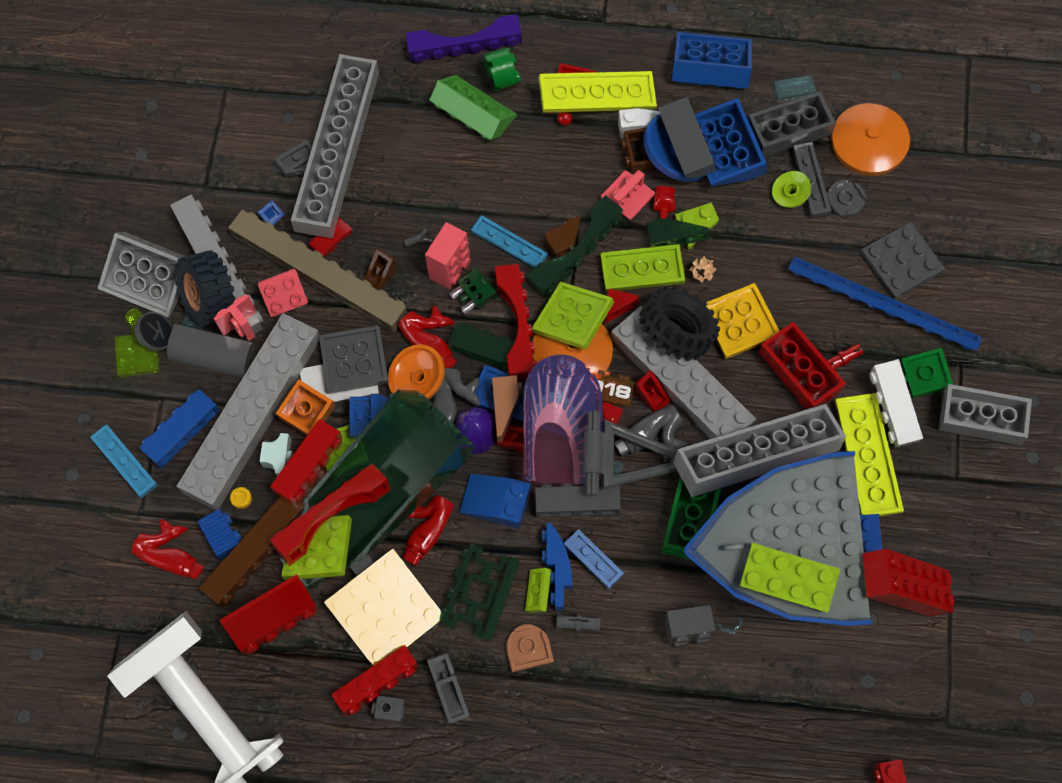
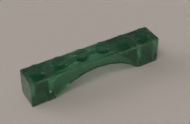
[526,195,623,299]

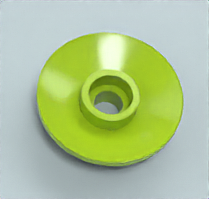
[772,171,811,208]

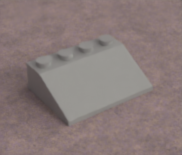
[98,232,185,317]

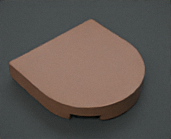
[506,624,554,673]

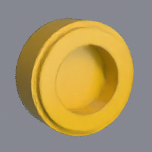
[230,487,252,509]

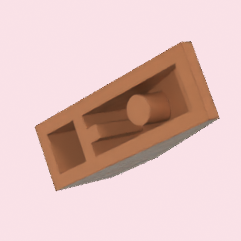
[492,376,523,443]

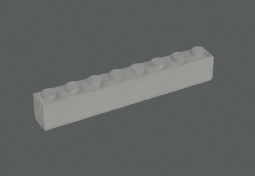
[170,194,263,340]

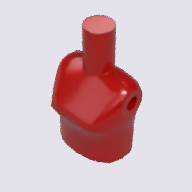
[653,186,676,224]

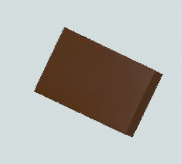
[364,248,397,290]

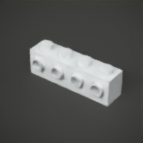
[870,359,923,448]

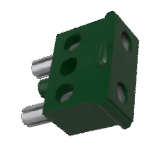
[449,267,497,314]

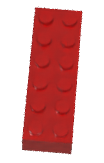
[862,549,955,617]

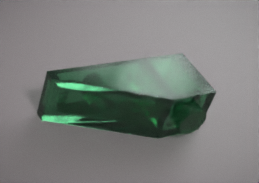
[647,218,713,247]

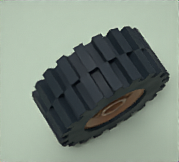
[175,250,235,327]

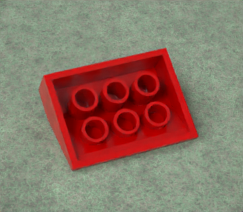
[220,574,319,654]

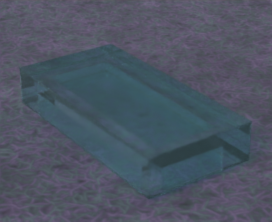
[774,75,816,101]

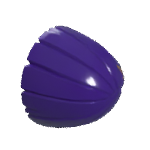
[453,407,497,455]

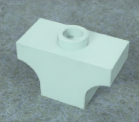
[260,433,293,476]

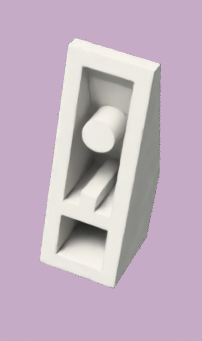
[618,108,660,139]

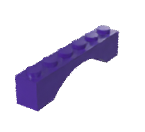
[406,14,522,62]

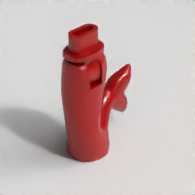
[398,305,457,368]
[397,494,454,566]
[131,519,205,580]

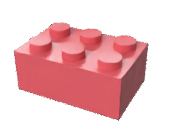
[425,222,471,290]

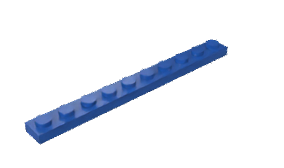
[788,257,982,351]

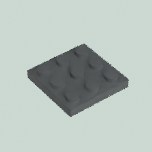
[860,222,945,299]
[319,325,388,394]

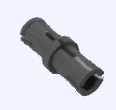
[557,614,600,632]

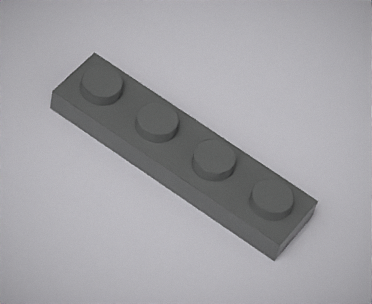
[792,142,831,218]

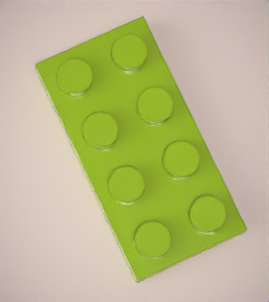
[600,244,685,292]
[740,543,840,613]

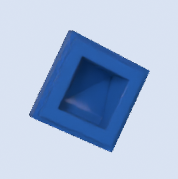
[255,200,285,225]

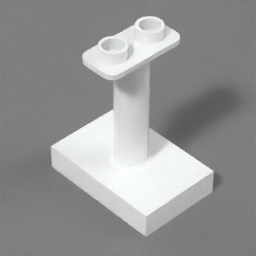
[107,611,284,783]

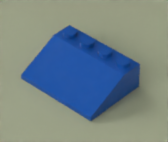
[672,32,752,89]
[695,98,767,186]

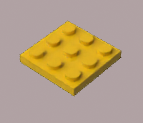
[706,283,779,359]

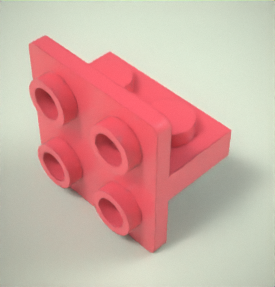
[601,170,655,221]
[258,269,308,317]
[214,294,256,341]

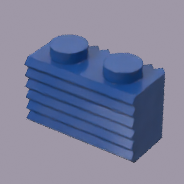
[197,508,242,560]

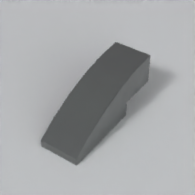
[426,651,469,724]

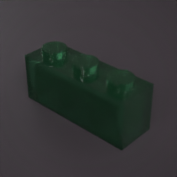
[448,322,514,371]

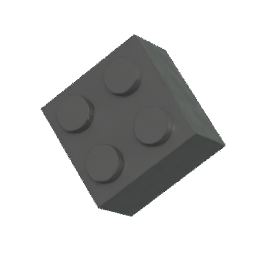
[665,605,715,647]

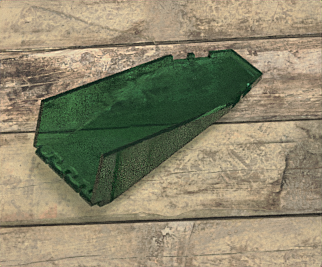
[280,389,476,589]

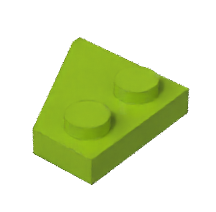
[675,202,719,250]

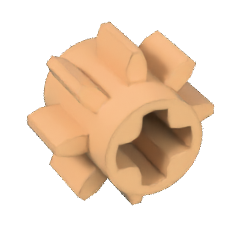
[690,256,716,283]

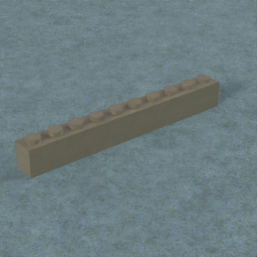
[228,210,407,333]

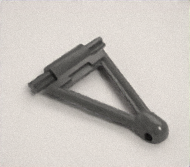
[583,410,678,496]

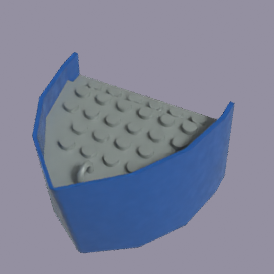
[684,451,882,626]

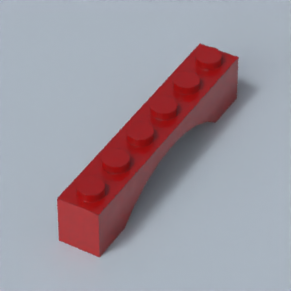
[495,264,537,382]
[270,464,391,567]

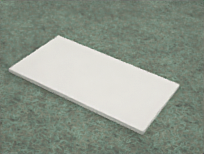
[300,364,379,402]

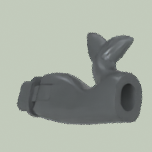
[432,368,480,439]
[614,404,687,462]

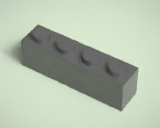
[535,483,621,518]

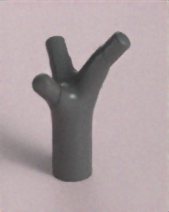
[404,229,434,247]

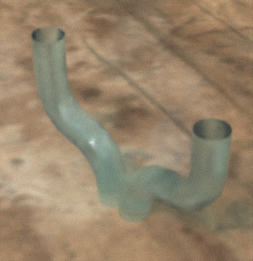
[718,617,742,635]

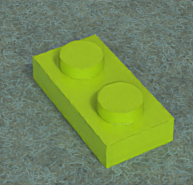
[525,568,551,613]

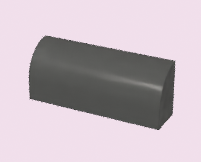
[658,97,716,178]
[167,324,255,378]

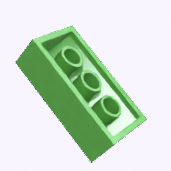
[430,75,517,140]

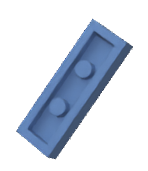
[564,529,624,589]

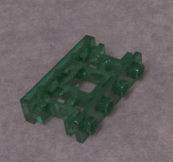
[440,544,520,643]

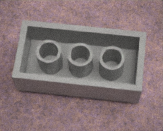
[938,384,1032,445]

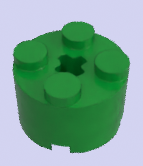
[483,47,521,92]

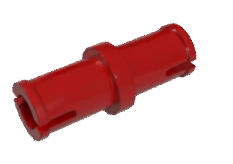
[827,343,864,370]

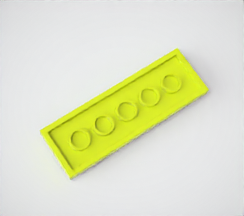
[538,71,657,113]
[834,393,904,517]

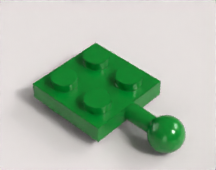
[901,348,953,398]

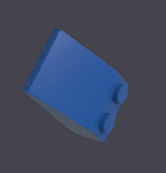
[459,474,531,529]

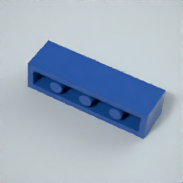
[139,389,220,469]

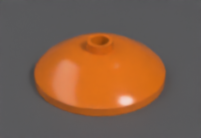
[388,344,445,404]

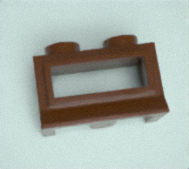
[621,127,655,173]

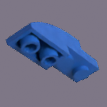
[542,523,572,611]

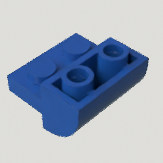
[349,394,391,441]

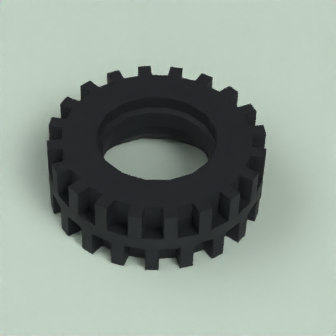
[639,285,720,361]

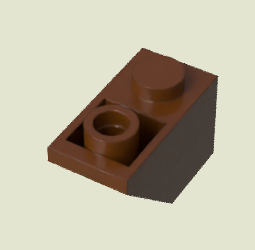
[544,217,580,262]

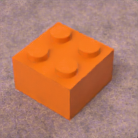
[275,379,335,436]

